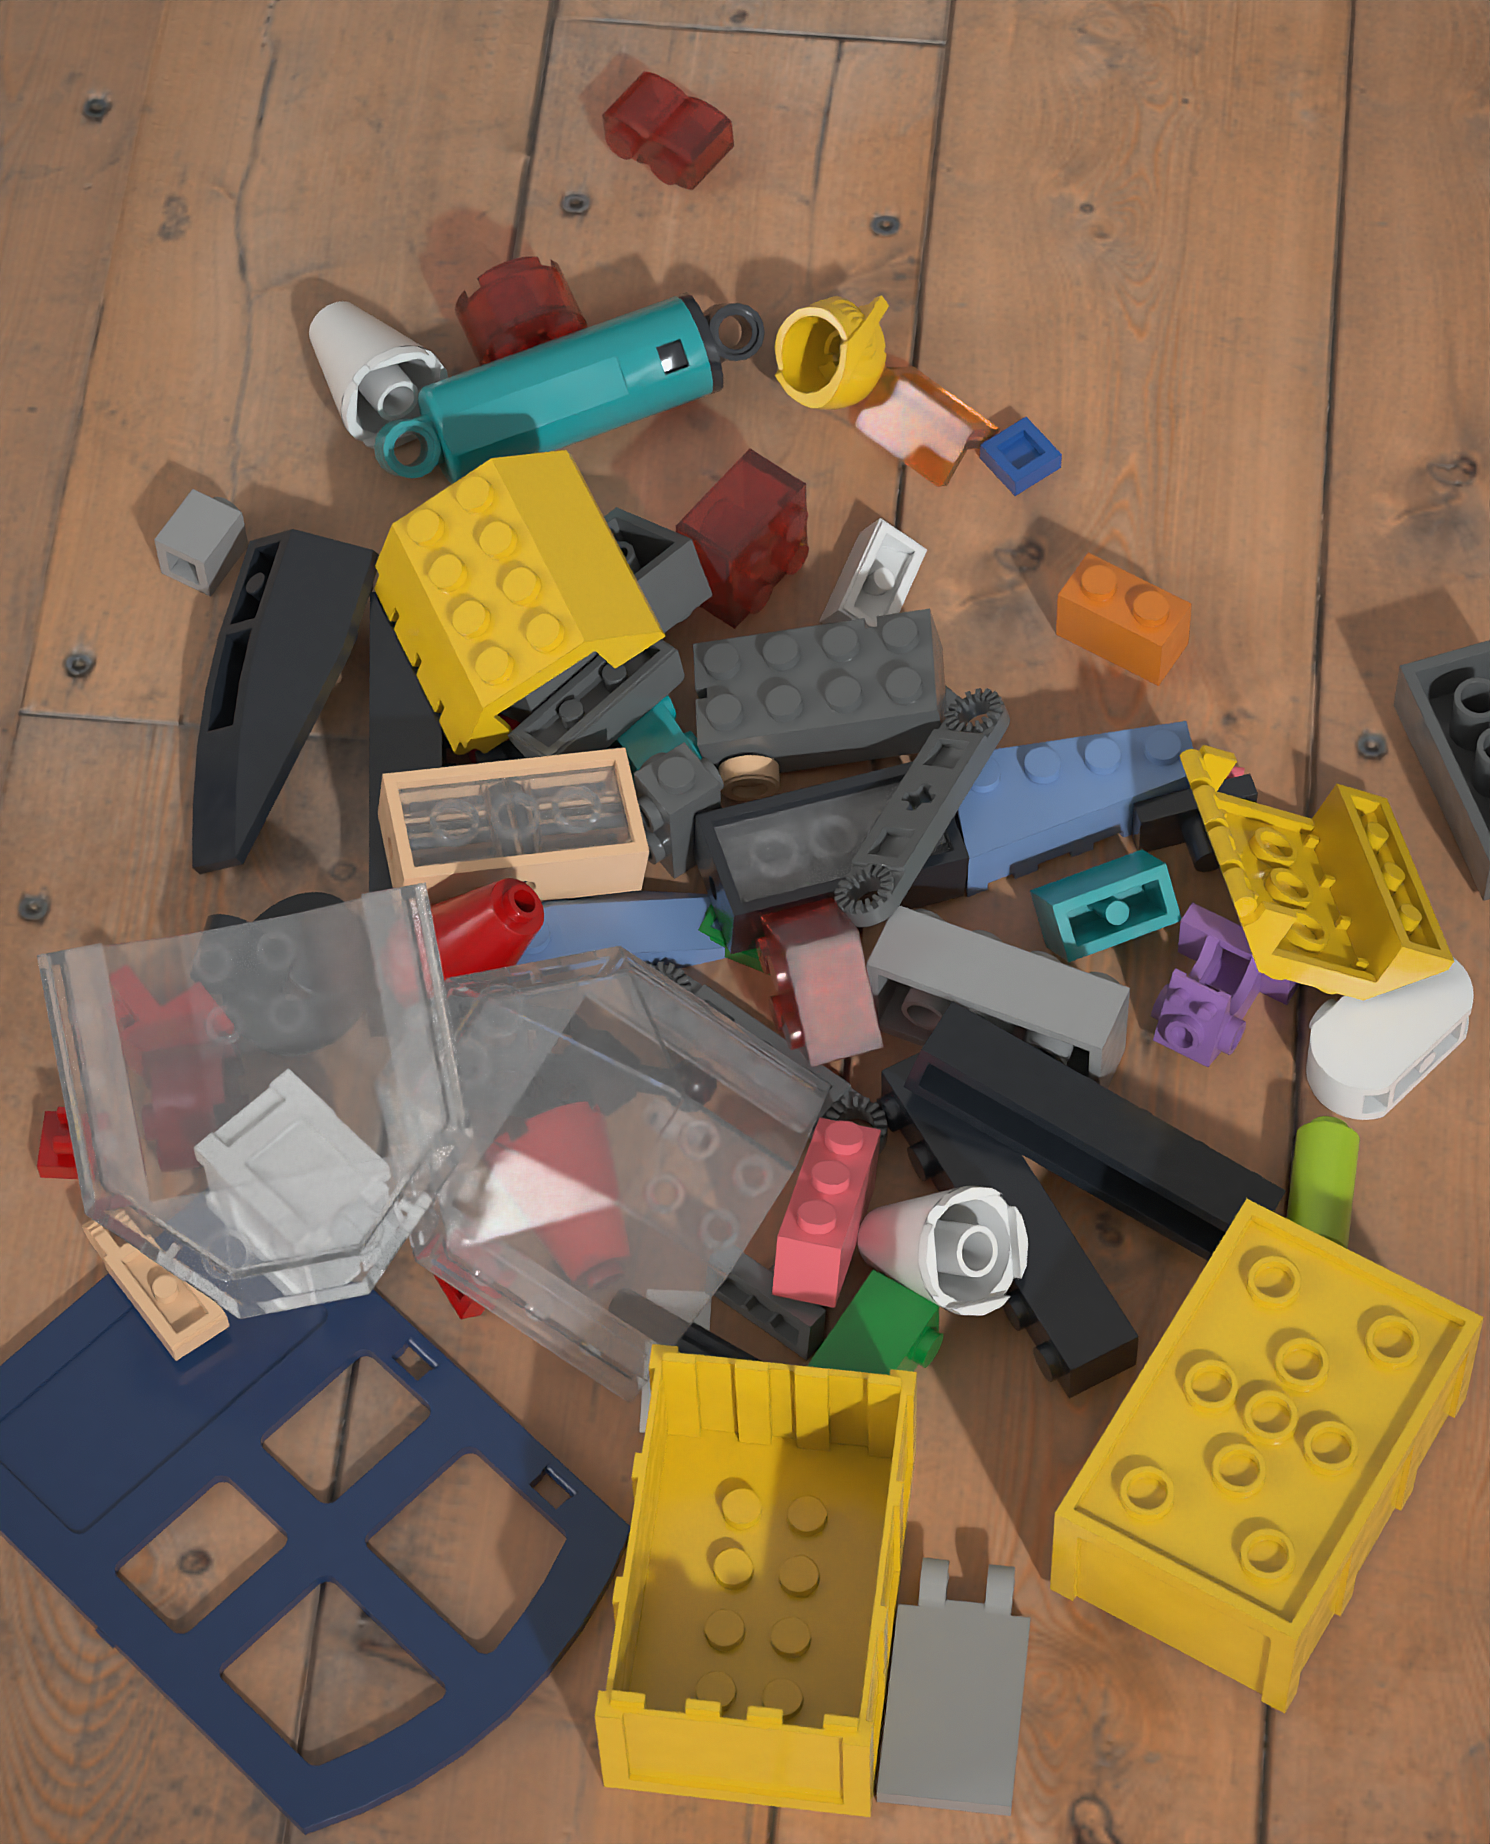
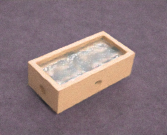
[378,748,649,918]

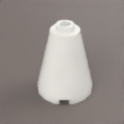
[309,301,448,449]
[858,1185,1028,1316]

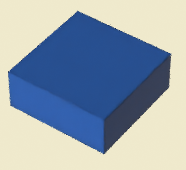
[980,417,1062,496]

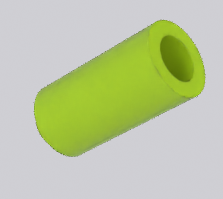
[1287,1116,1360,1249]

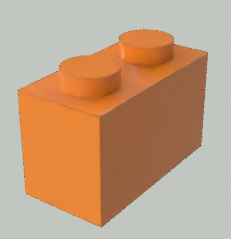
[1056,552,1192,686]

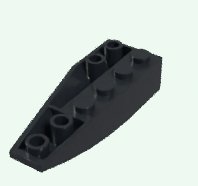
[192,529,379,874]

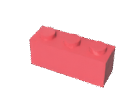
[772,1117,881,1308]

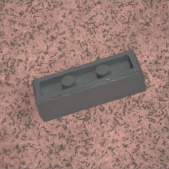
[508,639,685,758]

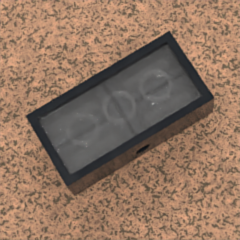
[693,761,970,955]

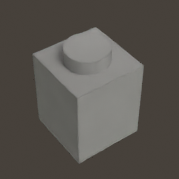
[154,489,248,597]

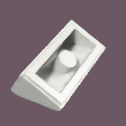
[819,518,927,628]

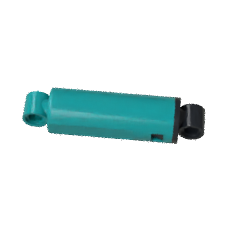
[374,292,765,484]

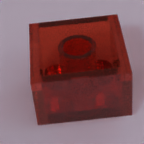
[675,448,809,629]
[756,897,884,1067]

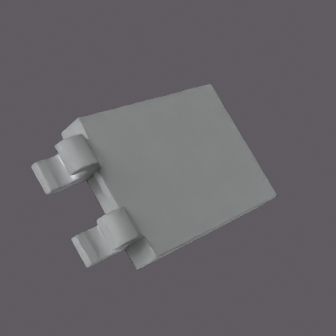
[877,1557,1030,1816]

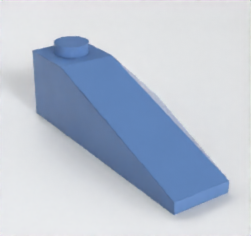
[506,890,726,1007]

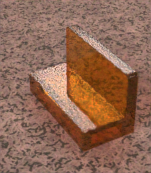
[855,367,1000,487]

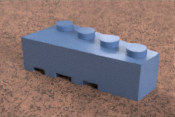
[954,721,1193,897]

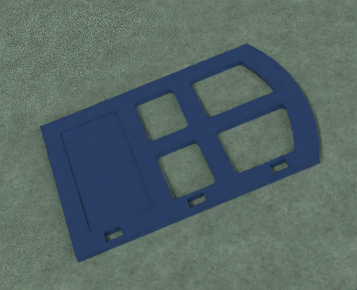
[0,1188,631,1835]

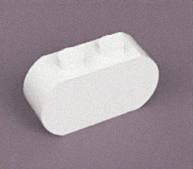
[1306,957,1474,1120]

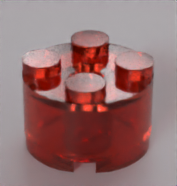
[455,256,588,366]

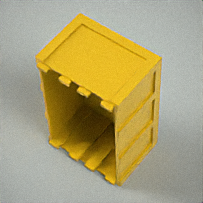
[1050,1199,1484,1714]
[595,1344,917,1817]

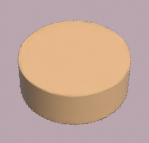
[719,755,780,801]

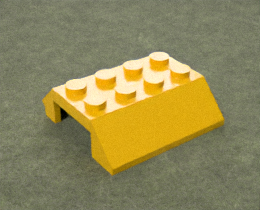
[374,450,666,755]
[1179,745,1454,1000]

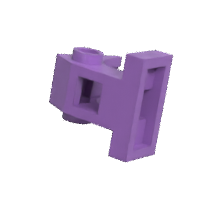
[1151,902,1299,1067]

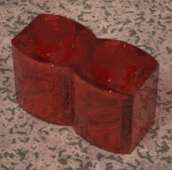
[602,71,734,190]

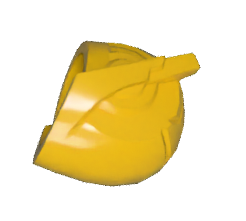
[775,295,889,410]

